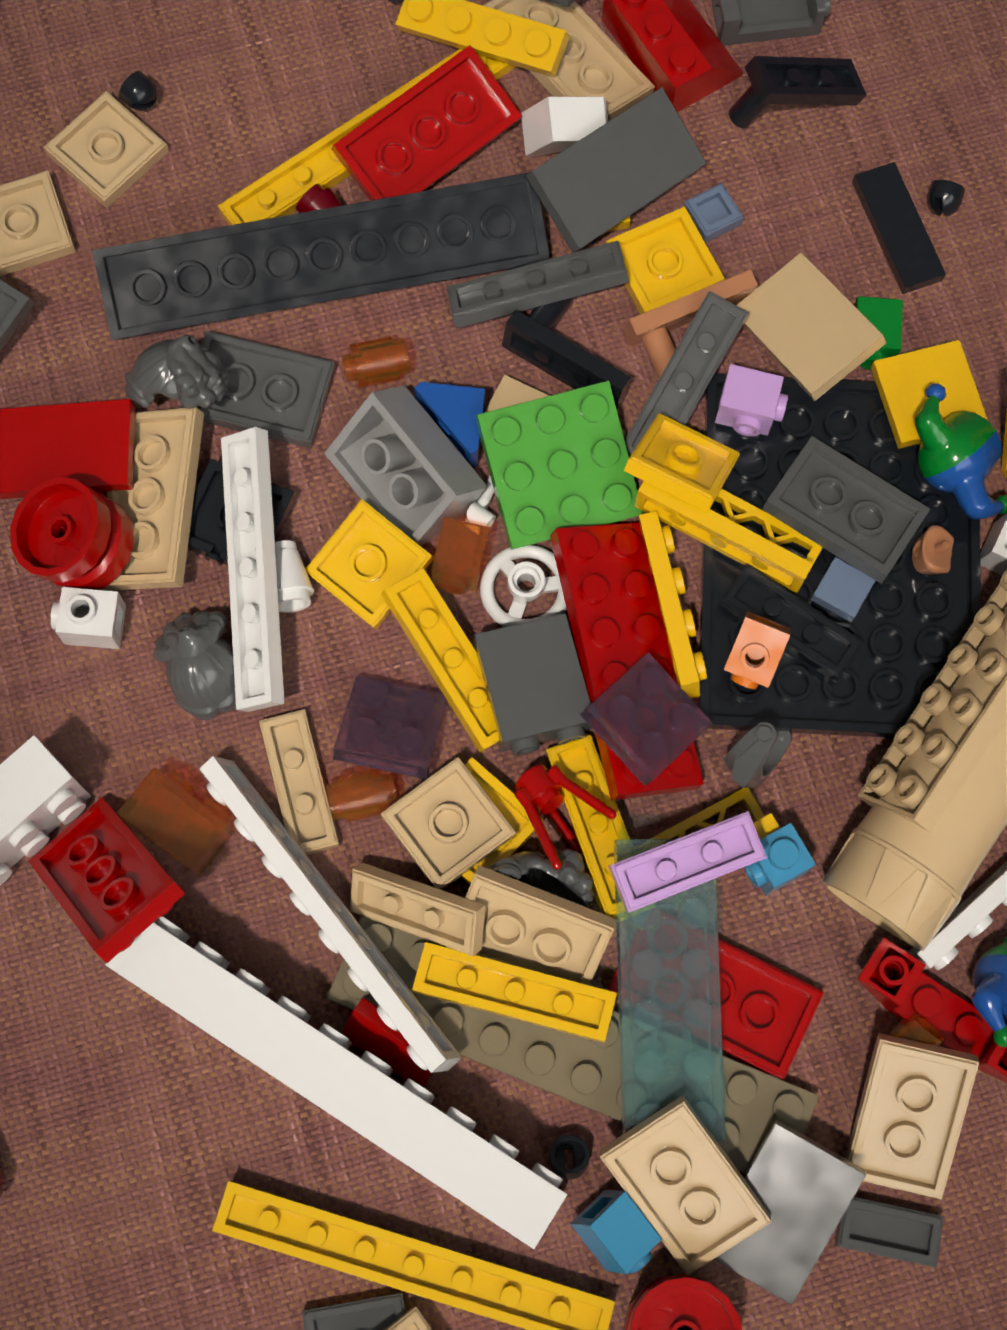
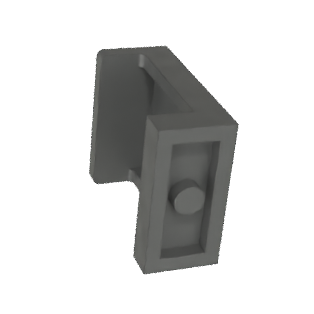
[711,0,831,45]
[472,614,595,756]

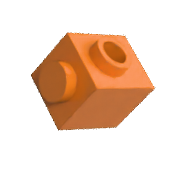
[724,611,791,689]

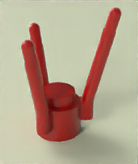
[514,764,617,870]

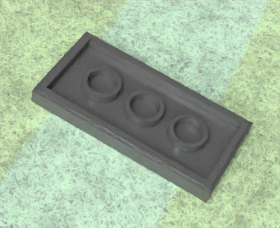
[526,87,707,252]

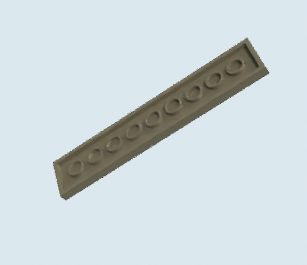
[326,915,819,1174]

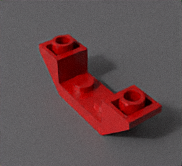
[857,937,1007,1083]

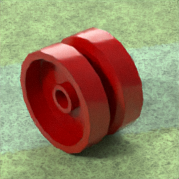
[10,476,134,590]
[624,1274,742,1330]

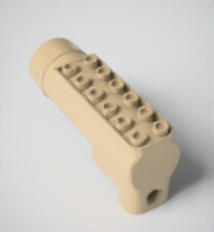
[822,570,1007,951]

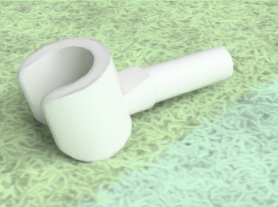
[465,476,496,537]

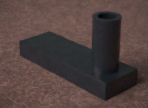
[728,56,867,128]
[502,298,631,410]

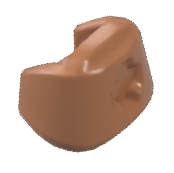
[912,525,954,575]

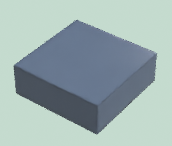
[683,183,744,243]
[811,557,876,623]

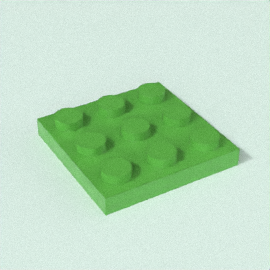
[475,381,643,550]

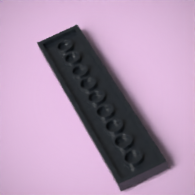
[92,172,550,340]

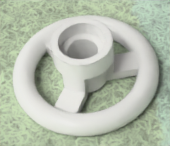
[480,545,567,627]

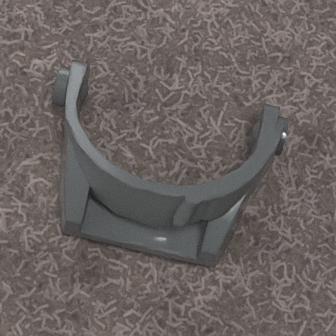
[723,722,792,789]

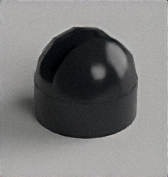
[119,71,157,111]
[927,180,965,216]
[550,1135,590,1180]

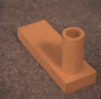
[623,269,758,378]

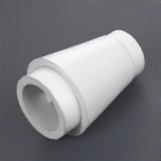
[275,540,314,613]

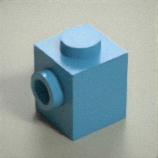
[743,823,816,896]
[570,1190,662,1274]

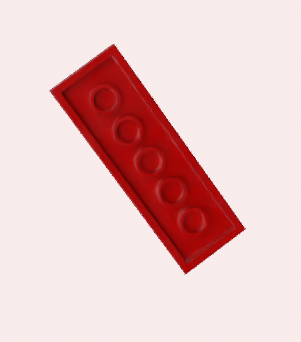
[550,522,704,801]

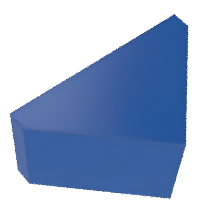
[414,382,485,469]

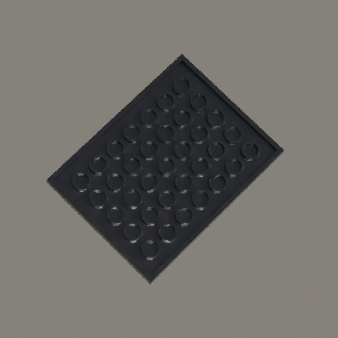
[698,374,981,738]

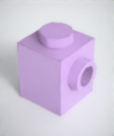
[715,364,788,436]

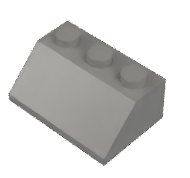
[324,385,488,546]

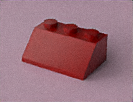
[601,0,743,112]

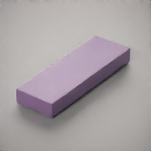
[608,811,767,913]

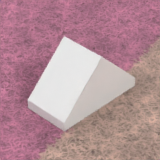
[521,97,608,158]

